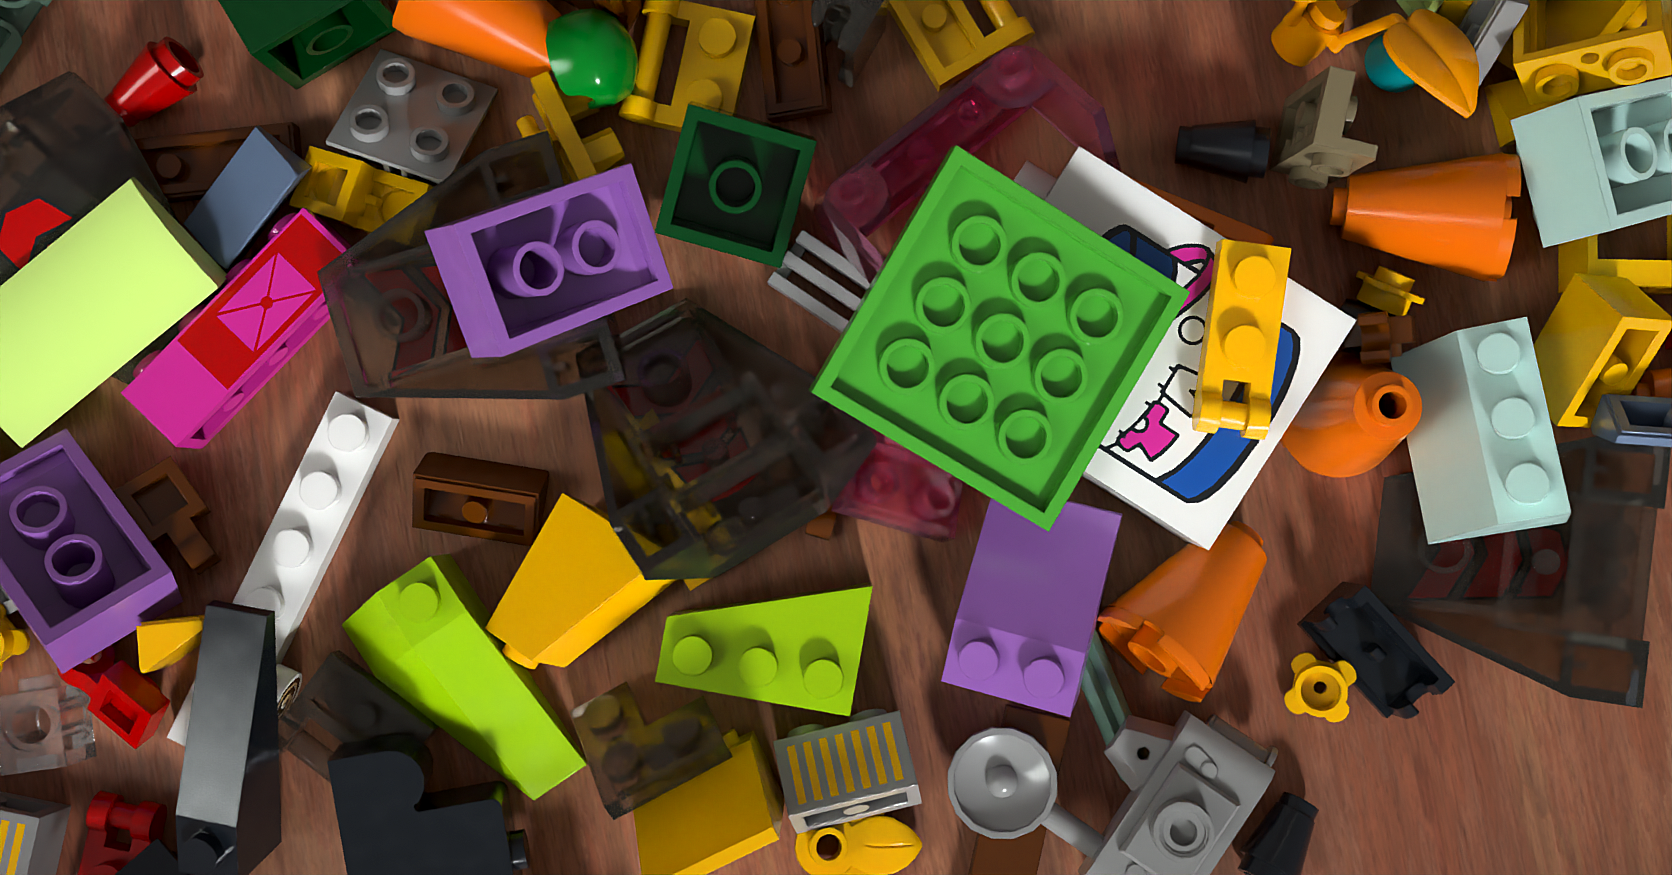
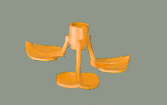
[1271,0,1479,119]

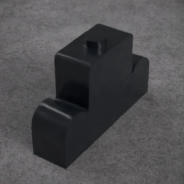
[327,734,530,875]

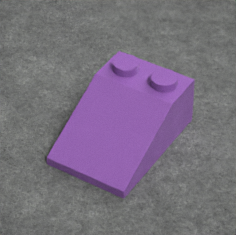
[424,163,673,358]
[0,429,183,674]
[941,498,1122,717]

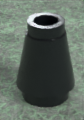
[1174,120,1271,183]
[1238,792,1319,875]

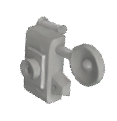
[948,710,1278,875]

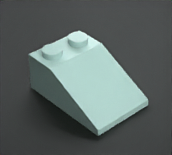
[1510,77,1672,248]

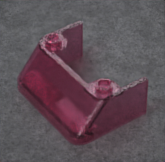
[814,45,1121,284]

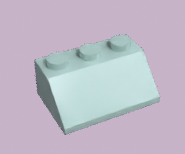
[1391,317,1571,544]

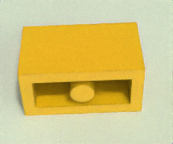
[1533,273,1672,428]

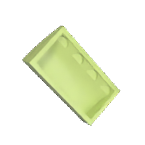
[0,177,227,448]

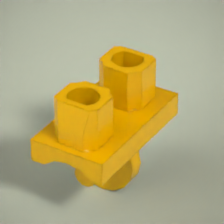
[510,71,625,182]

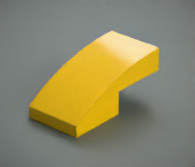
[289,146,441,250]

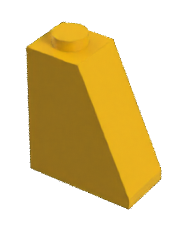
[485,493,689,669]

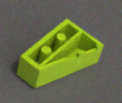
[655,582,873,716]

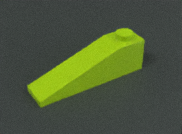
[342,554,589,800]

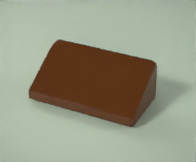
[412,452,549,547]

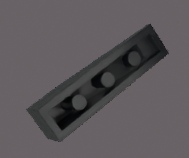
[175,600,282,875]

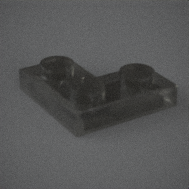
[569,681,733,820]

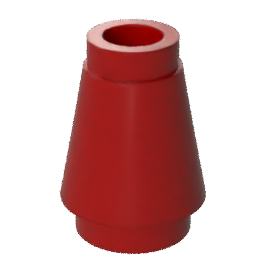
[104,36,204,127]

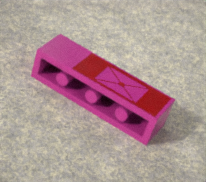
[121,207,376,449]

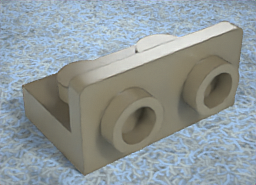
[1269,66,1378,189]

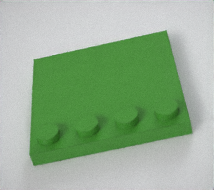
[808,145,1190,532]

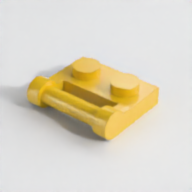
[618,0,756,132]
[883,0,1035,92]

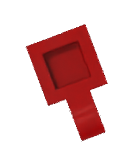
[57,645,171,750]

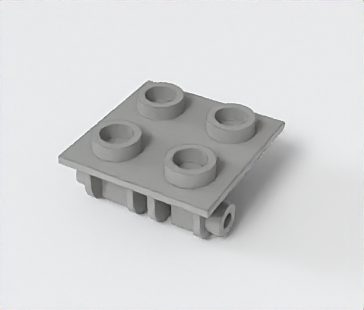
[326,49,498,191]

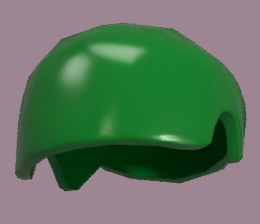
[545,8,639,109]

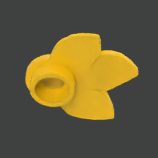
[794,813,922,875]

